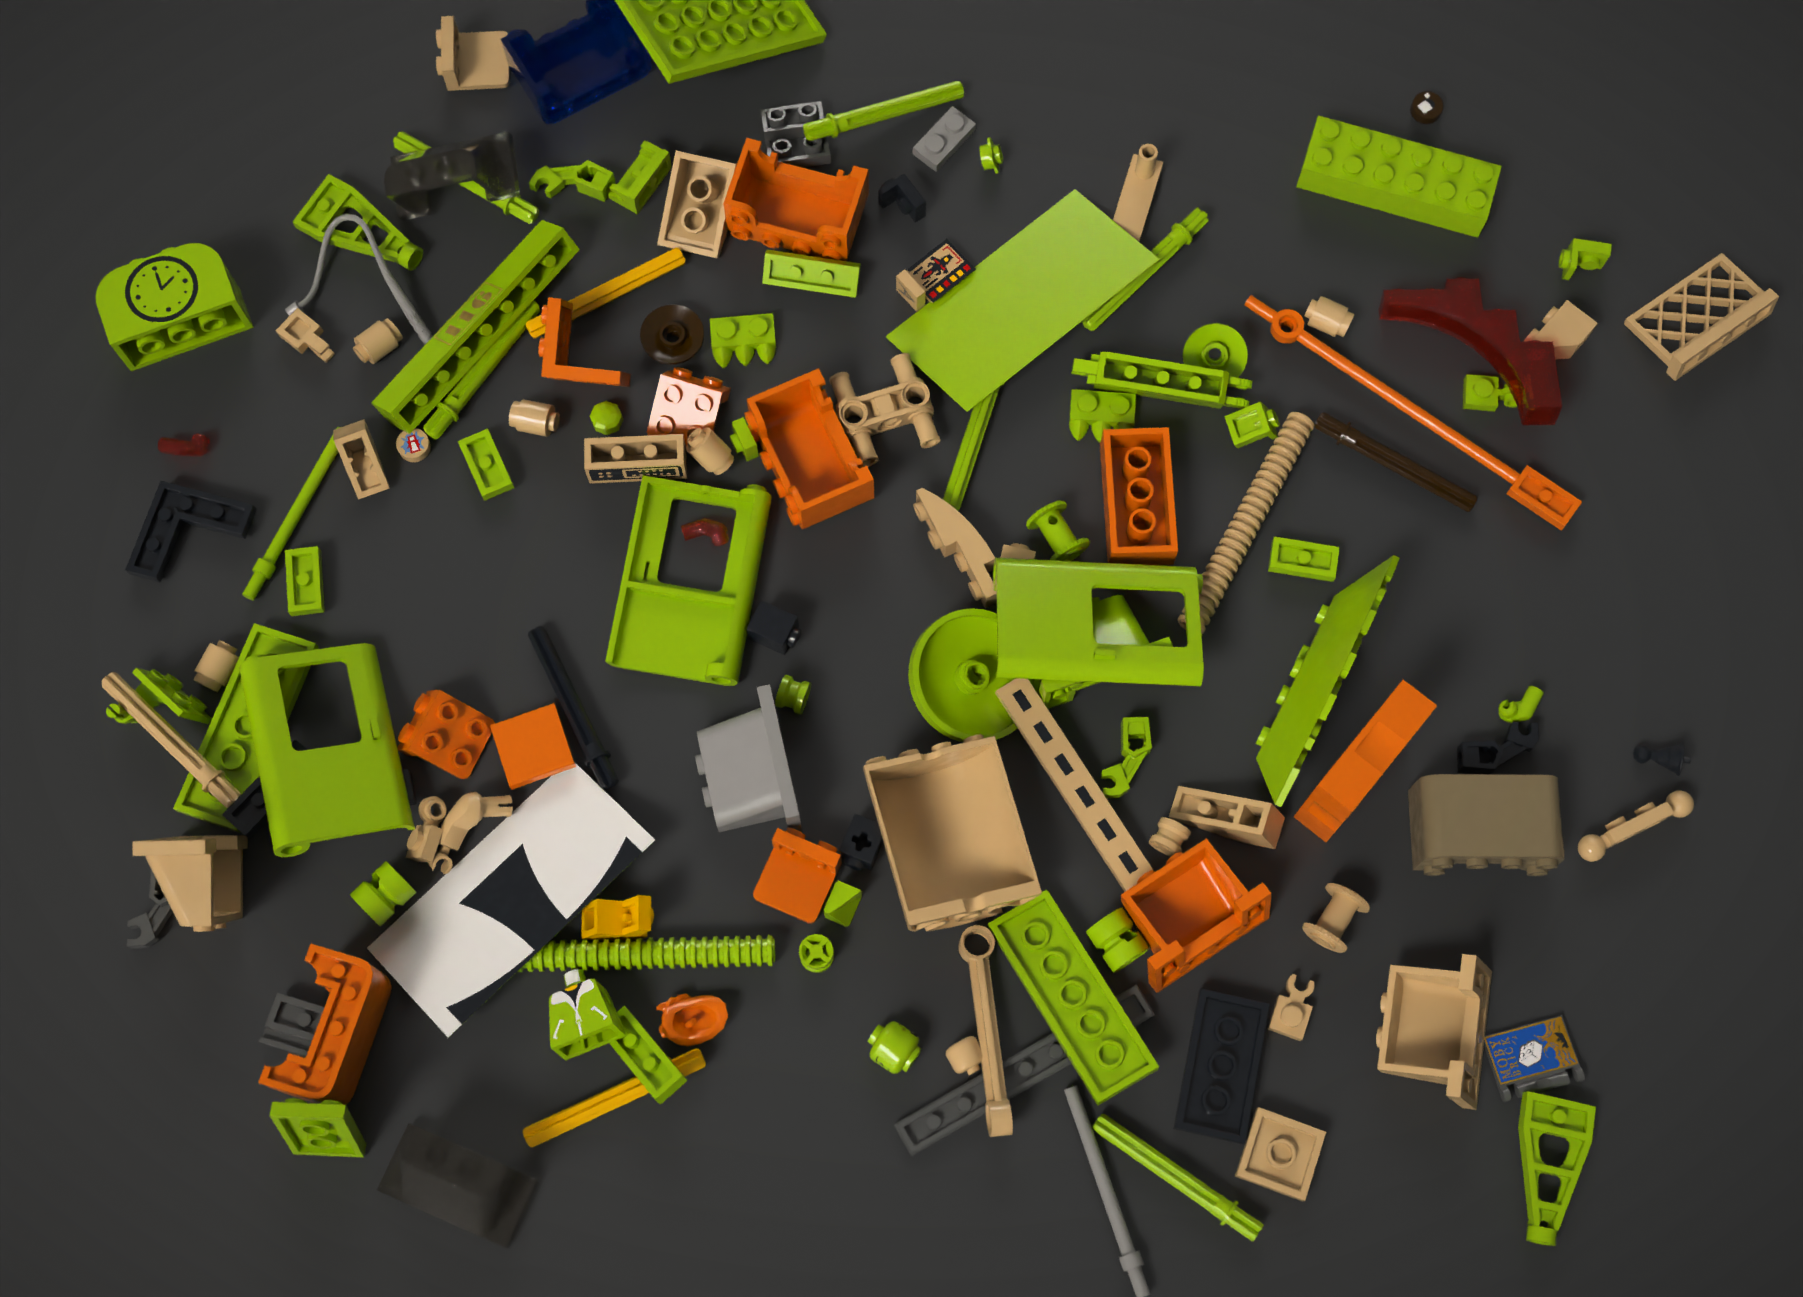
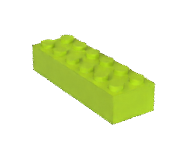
[1296,115,1502,238]

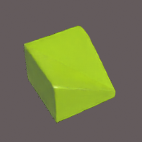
[824,880,862,927]

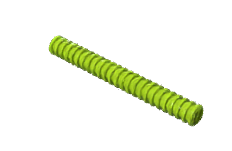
[518,935,775,972]

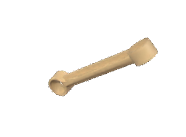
[958,925,1013,1137]

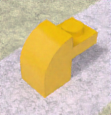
[582,895,654,941]

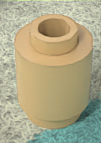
[1304,296,1355,338]
[353,318,403,364]
[509,399,560,437]
[686,427,734,475]
[193,640,239,692]

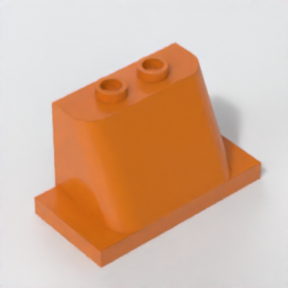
[1121,838,1271,993]

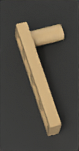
[1113,144,1163,242]

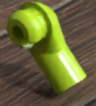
[1498,686,1544,723]

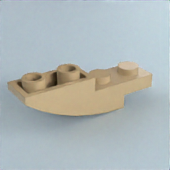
[913,488,996,608]

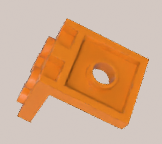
[538,297,631,387]

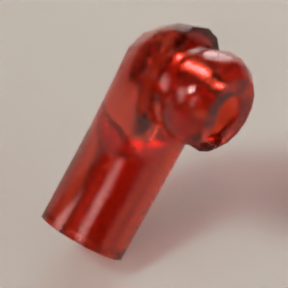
[158,433,210,457]
[681,518,729,546]

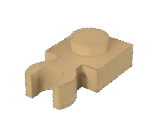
[1267,974,1314,1041]

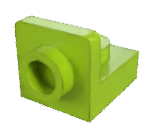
[1558,238,1612,280]
[1224,402,1280,448]

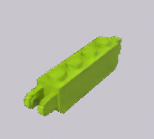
[1071,352,1253,409]

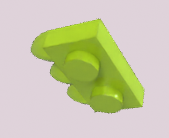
[710,313,776,368]
[1069,389,1136,443]

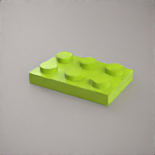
[269,1098,366,1158]

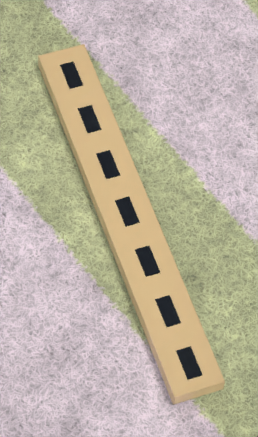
[995,678,1153,892]

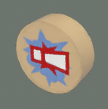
[396,428,431,462]

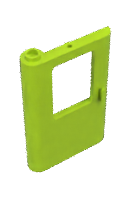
[605,475,772,686]
[993,557,1204,686]
[239,643,415,857]

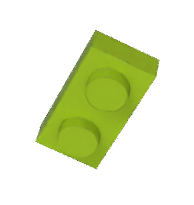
[458,428,514,501]
[1268,536,1339,582]
[285,546,325,616]

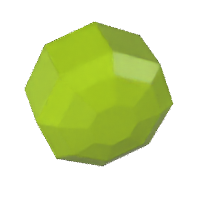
[590,401,623,435]

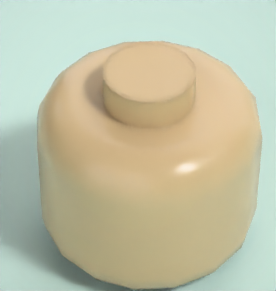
[946,1036,982,1075]

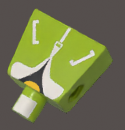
[549,969,626,1061]

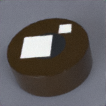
[1410,91,1443,124]

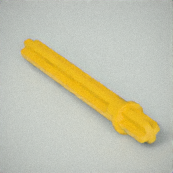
[526,248,686,339]
[523,1048,706,1147]

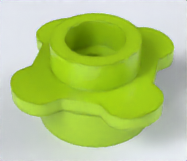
[979,137,1003,174]

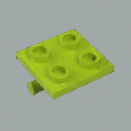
[106,667,212,724]

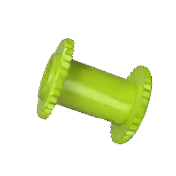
[1026,500,1090,561]

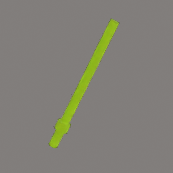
[242,427,340,601]

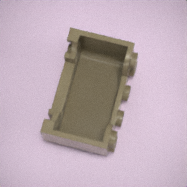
[1408,774,1565,876]

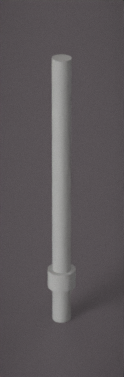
[1064,1086,1151,1297]

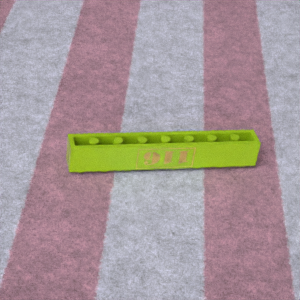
[371,220,580,434]

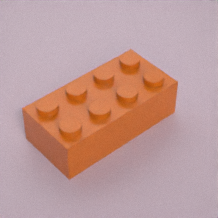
[1100,427,1178,565]

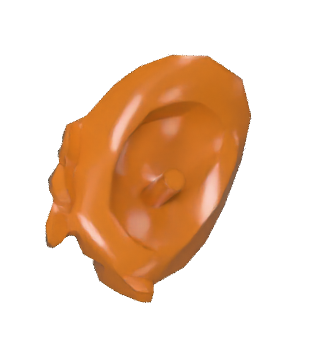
[656,993,728,1046]

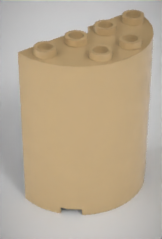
[863,735,1042,932]

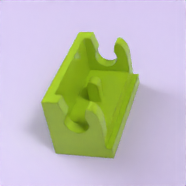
[608,141,672,215]

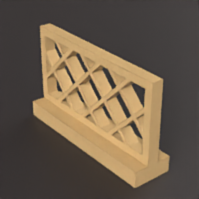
[1624,253,1779,381]

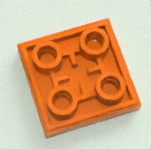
[490,703,576,790]

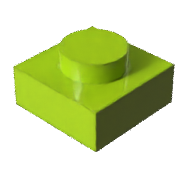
[729,417,759,462]

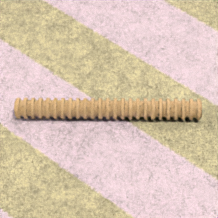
[1177,412,1315,634]

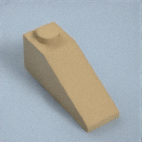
[1169,786,1285,849]

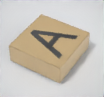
[896,269,926,312]

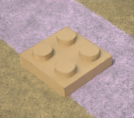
[1235,1107,1326,1201]

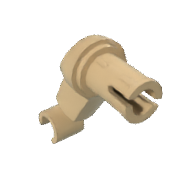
[428,792,513,874]

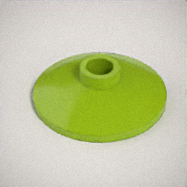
[1183,323,1248,377]

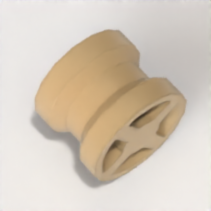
[1148,817,1191,857]

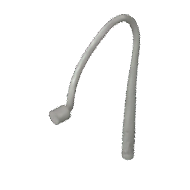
[285,214,433,345]

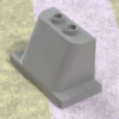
[695,684,802,832]

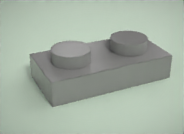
[913,106,976,172]

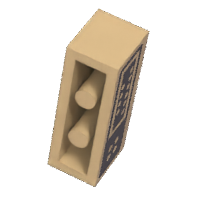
[584,434,687,484]

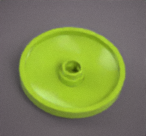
[908,608,1040,742]

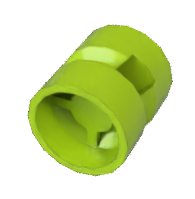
[349,861,417,927]
[1086,907,1150,973]

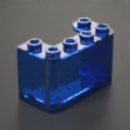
[500,0,652,124]

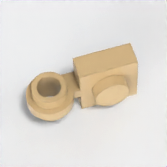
[406,796,447,862]

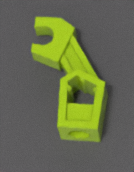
[529,160,616,202]
[1101,717,1152,798]

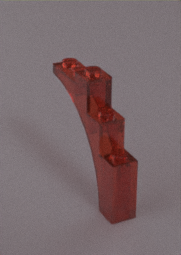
[1379,278,1562,425]

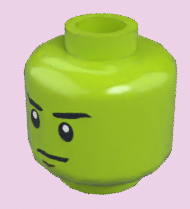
[867,1021,922,1074]

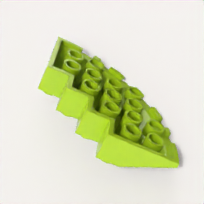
[1255,555,1400,807]

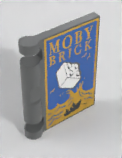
[1484,1015,1585,1102]

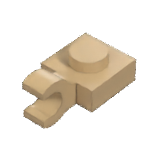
[275,308,335,363]

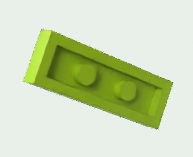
[762,249,861,298]
[609,1005,688,1105]

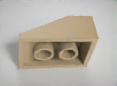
[657,151,737,258]

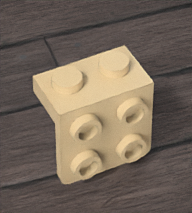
[436,16,510,91]

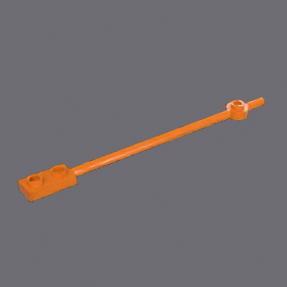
[1244,295,1582,531]

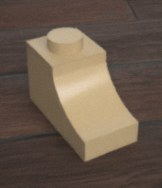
[333,419,390,500]

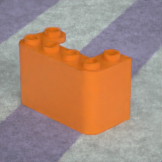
[723,138,869,261]
[744,368,874,530]
[258,944,392,1105]

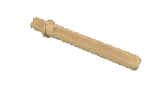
[101,672,241,808]

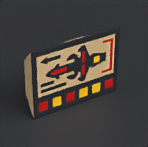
[907,239,976,303]

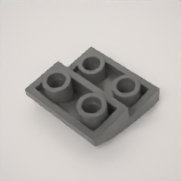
[760,101,831,168]

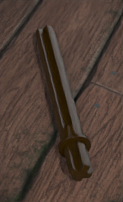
[1314,413,1477,512]

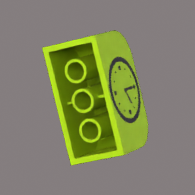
[96,243,253,371]

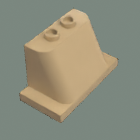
[133,835,247,932]
[1376,954,1492,1110]

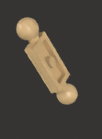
[1577,790,1694,862]

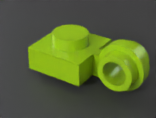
[1463,374,1527,412]

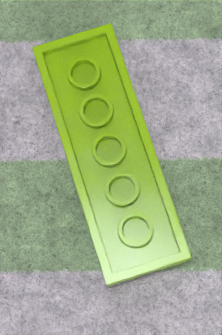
[173,623,319,833]
[988,890,1159,1105]

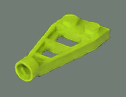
[292,174,423,271]
[1518,1091,1596,1246]

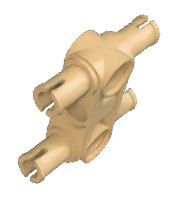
[829,353,941,467]

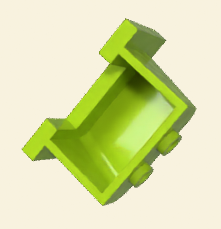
[1038,595,1173,709]

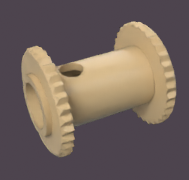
[1302,883,1370,953]

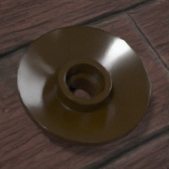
[640,304,704,365]

